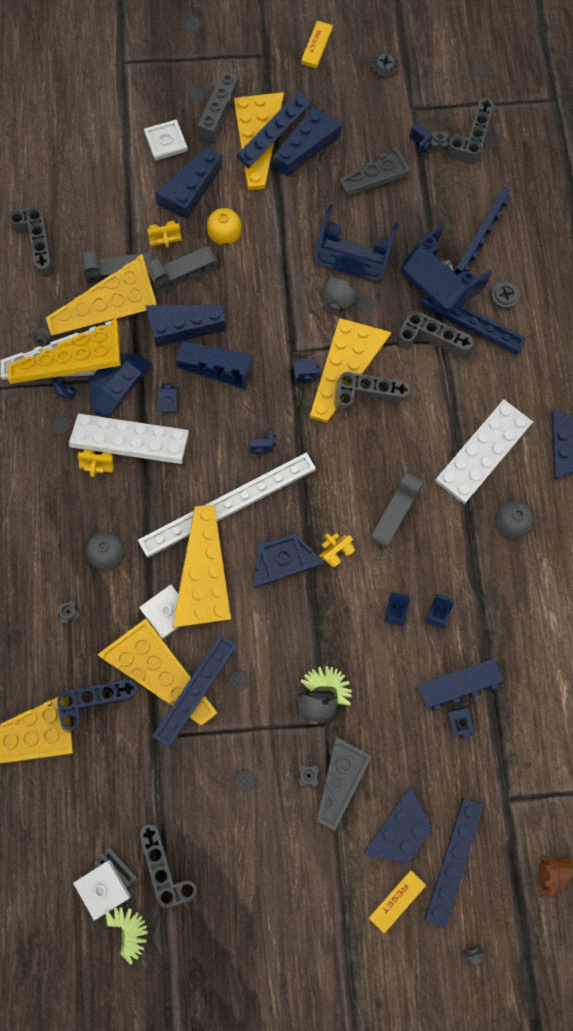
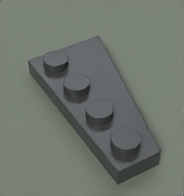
[340,146,411,197]
[316,737,372,831]

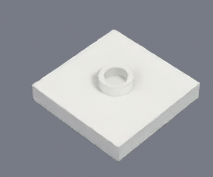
[144,119,188,161]
[139,585,179,639]
[73,860,131,920]

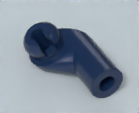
[52,378,77,399]

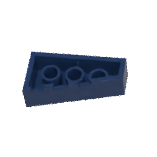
[273,107,342,177]
[155,147,222,220]
[145,304,226,347]
[175,341,253,390]
[418,658,504,711]

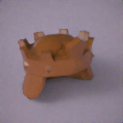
[537,855,573,897]

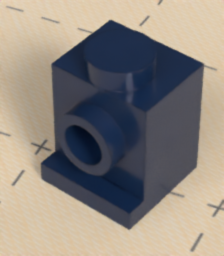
[293,359,320,385]
[448,706,476,738]

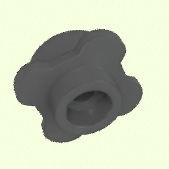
[431,131,448,149]
[32,328,51,346]
[57,601,80,623]
[298,765,319,786]
[461,945,485,964]

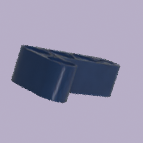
[57,680,137,733]

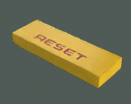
[301,21,333,69]
[368,870,426,933]

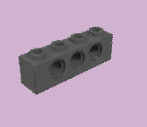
[198,71,239,144]

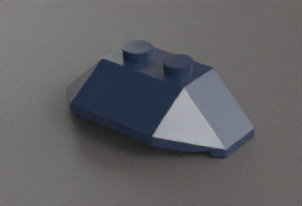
[88,353,152,418]

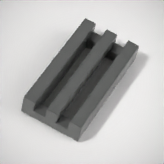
[93,847,138,888]

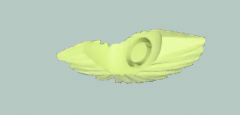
[300,666,352,706]
[105,907,148,965]

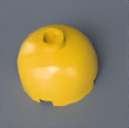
[207,208,242,245]

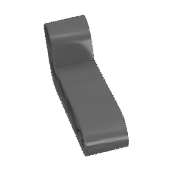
[447,98,494,164]
[8,207,53,277]
[146,246,219,293]
[81,251,154,285]
[397,311,474,357]
[334,372,410,411]
[370,471,424,549]
[140,825,198,908]

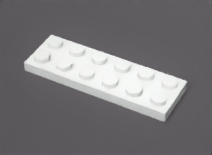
[435,399,533,504]
[69,414,189,464]

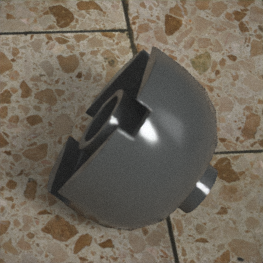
[322,278,359,312]
[495,500,534,540]
[86,531,125,571]
[297,690,338,725]

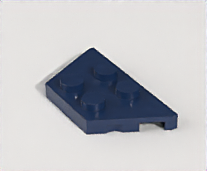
[551,410,573,480]
[253,533,325,588]
[364,787,433,863]

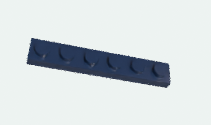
[236,90,311,169]
[455,186,511,275]
[421,296,526,355]
[152,634,237,749]
[424,798,484,928]

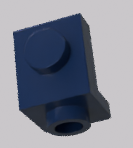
[410,123,432,155]
[158,383,178,412]
[250,429,276,455]
[384,592,410,626]
[425,594,455,629]

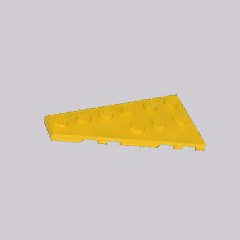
[234,92,284,191]
[46,254,157,336]
[310,318,392,423]
[8,319,121,384]
[172,504,231,628]
[97,619,218,726]
[0,697,74,764]

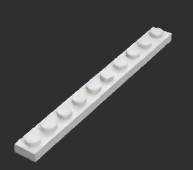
[138,452,316,558]

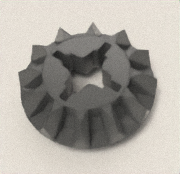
[372,52,399,76]
[491,281,520,309]

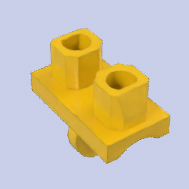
[147,221,182,248]
[78,449,114,478]
[318,533,355,567]

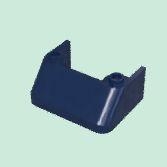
[315,204,399,281]
[401,225,492,313]

